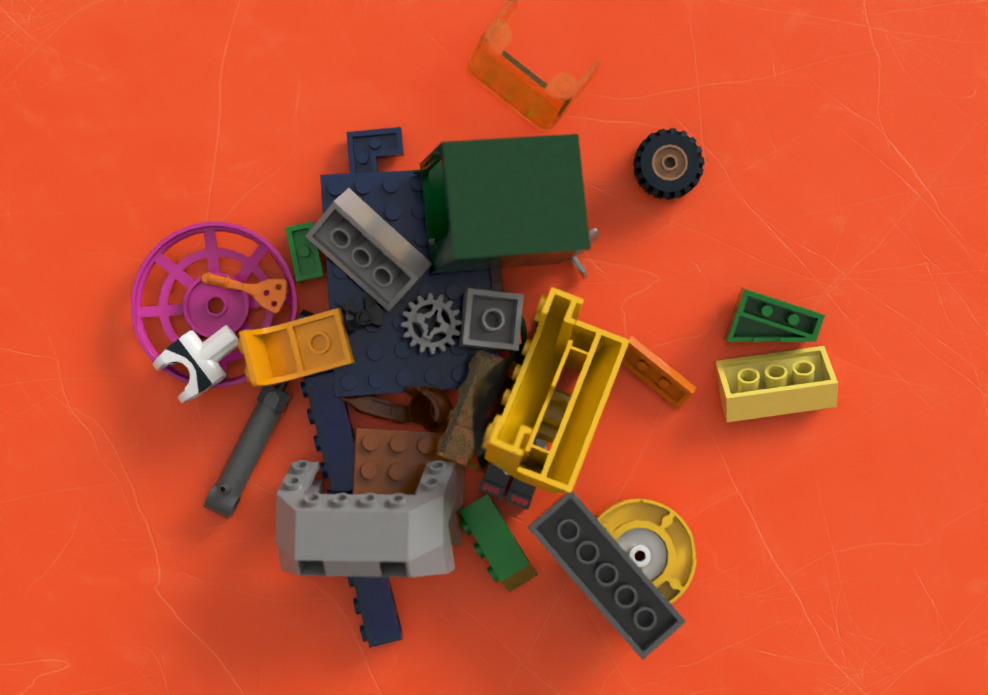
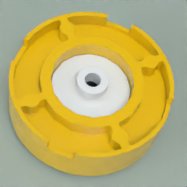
[596,498,697,604]

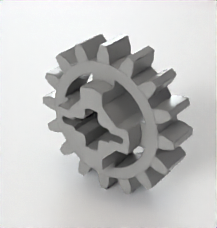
[400,293,462,355]

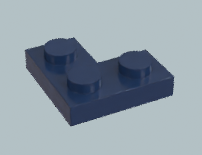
[346,127,404,173]

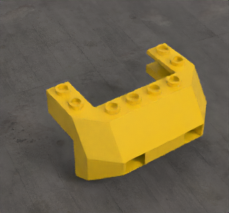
[482,287,630,493]

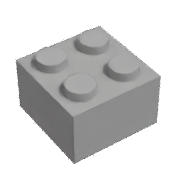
[458,288,524,353]

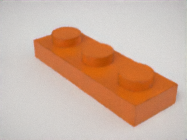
[621,336,696,409]

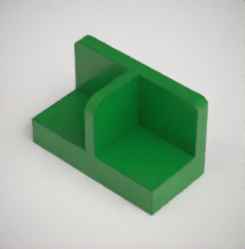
[285,222,325,284]

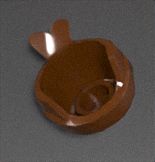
[404,386,454,433]

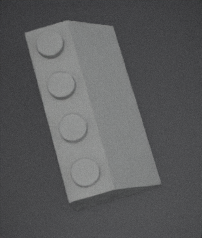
[305,188,432,312]

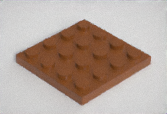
[352,428,466,546]

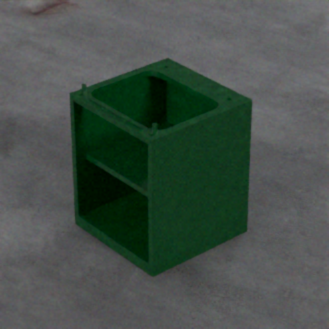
[413,134,591,274]

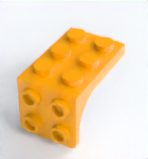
[238,308,355,387]

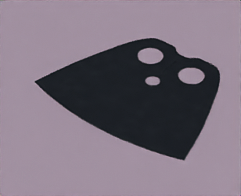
[473,351,521,471]

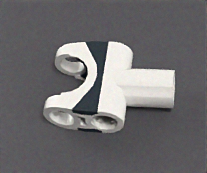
[152,325,239,404]

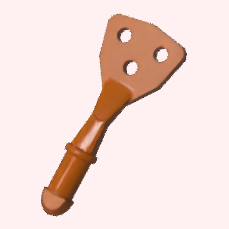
[200,272,288,314]

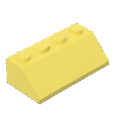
[715,346,838,422]

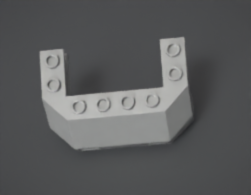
[275,460,459,577]

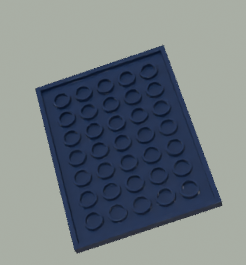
[320,170,500,397]

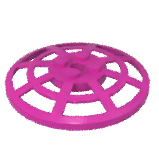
[131,222,298,388]

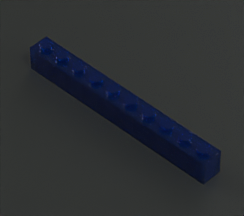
[300,369,404,648]

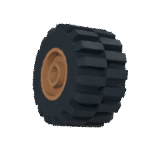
[633,128,705,200]

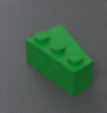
[724,287,825,342]
[459,493,538,592]

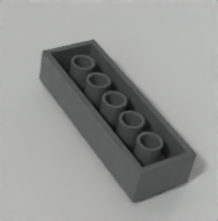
[527,491,686,660]

